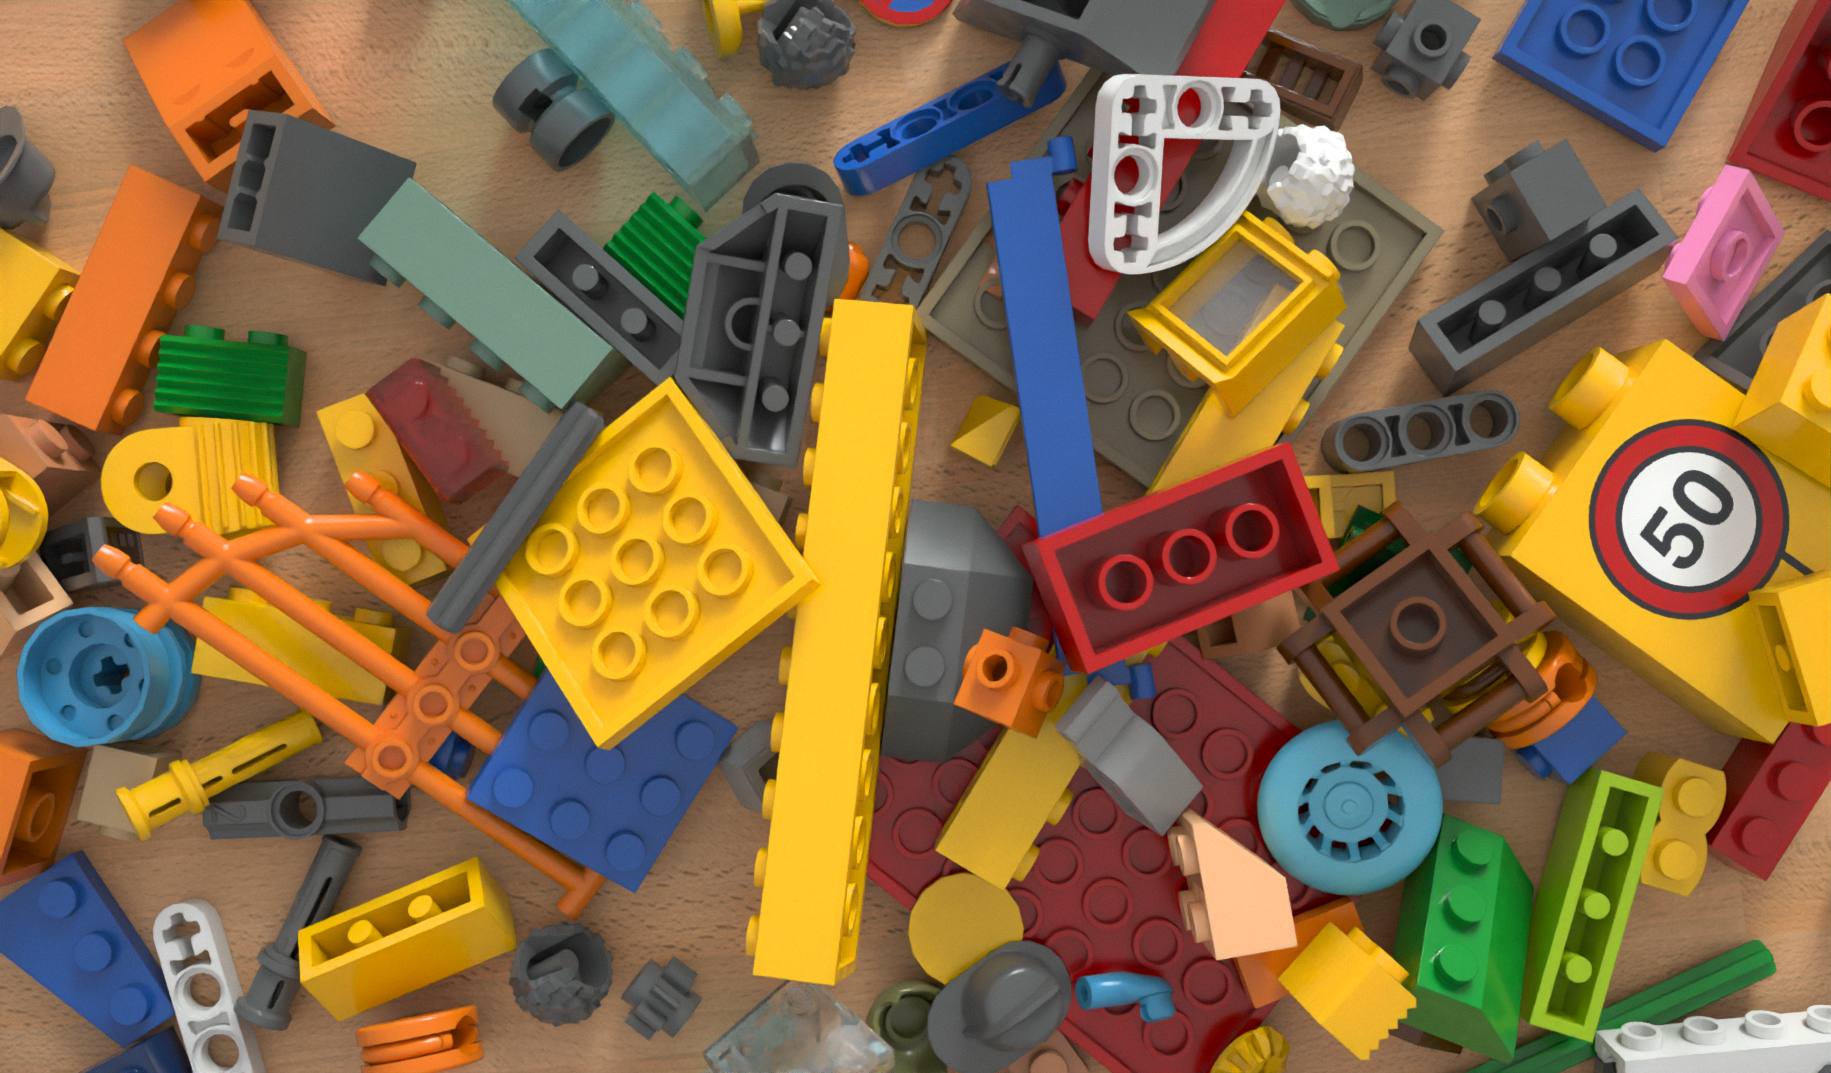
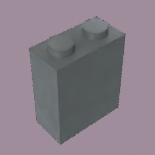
[216,109,417,286]

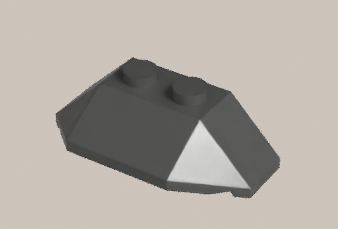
[674,193,843,468]
[881,499,1033,763]

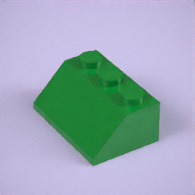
[1392,813,1534,1064]

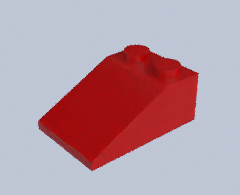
[1727,0,1831,202]

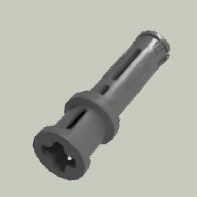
[233,834,362,1031]

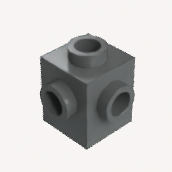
[1370,0,1481,101]

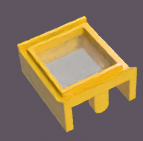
[1126,209,1347,419]

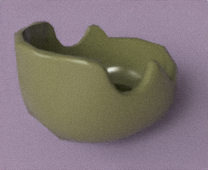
[865,979,947,1073]

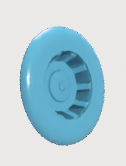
[1257,720,1443,895]

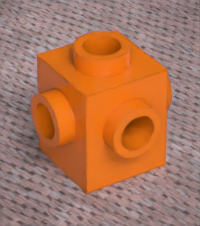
[953,626,1067,739]

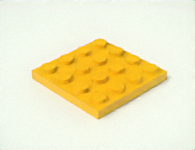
[467,377,822,751]

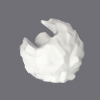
[1256,124,1355,229]

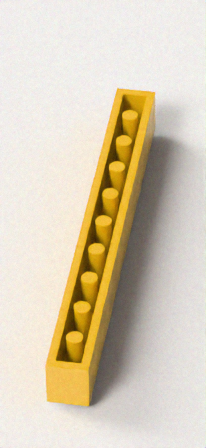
[935,285,1345,891]

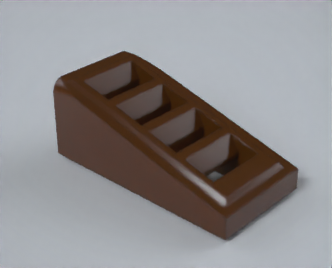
[1240,28,1363,132]

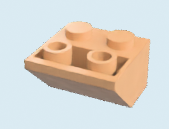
[1167,807,1298,961]

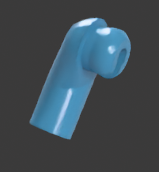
[1075,971,1176,1023]

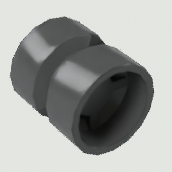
[492,48,615,172]

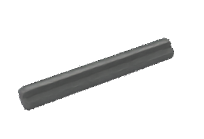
[426,401,604,634]

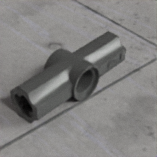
[203,774,411,840]

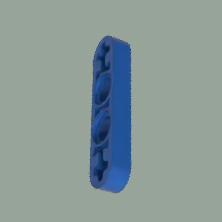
[833,60,1067,196]

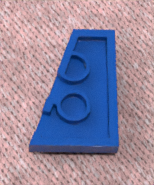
[0,850,175,1048]

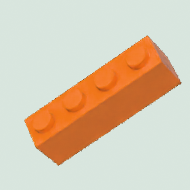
[25,164,224,436]

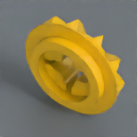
[1210,1026,1290,1073]

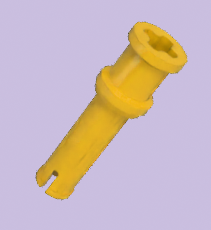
[114,708,323,843]

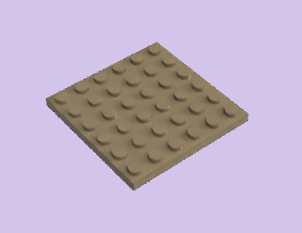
[916,68,1445,490]

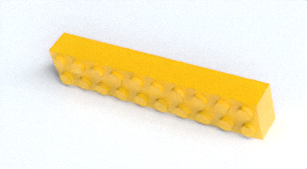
[746,299,929,986]

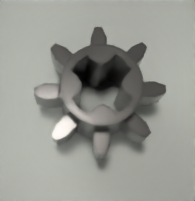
[621,956,702,1041]

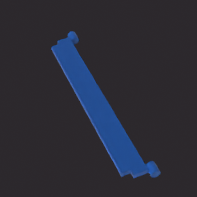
[986,136,1157,700]

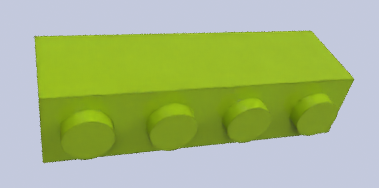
[1519,767,1665,1043]

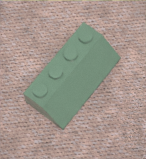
[358,177,632,414]

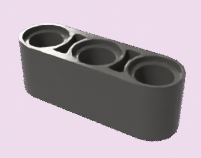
[1321,390,1520,474]

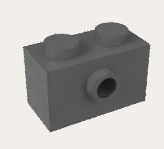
[1471,139,1607,262]

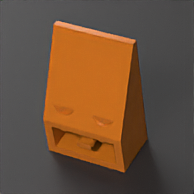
[122,0,336,194]

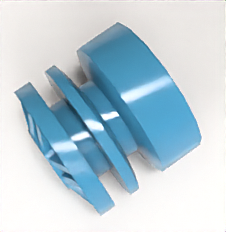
[16,607,202,747]

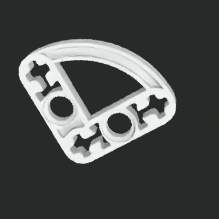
[1088,74,1281,275]

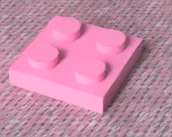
[1662,164,1785,342]

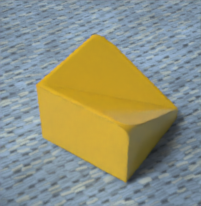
[949,395,1021,470]

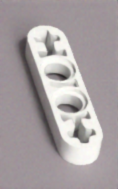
[153,898,267,1073]

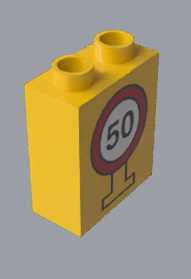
[1474,338,1831,744]

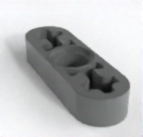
[862,154,972,310]

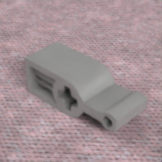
[1054,675,1203,836]

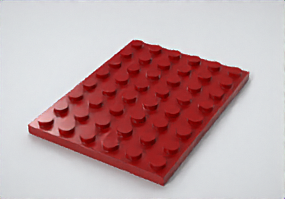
[867,505,1394,1073]

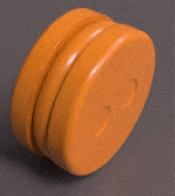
[1486,631,1598,749]
[355,1004,485,1073]

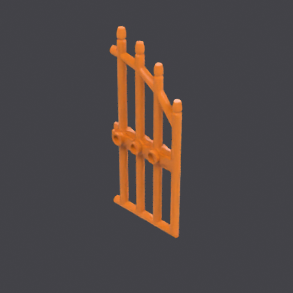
[92,470,607,920]

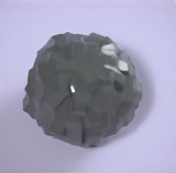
[756,0,857,90]
[509,922,613,1027]

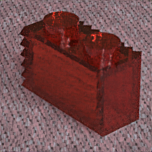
[365,358,509,505]

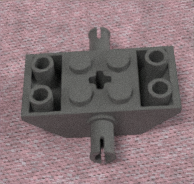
[952,0,1217,108]

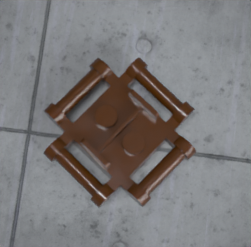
[1276,501,1558,770]

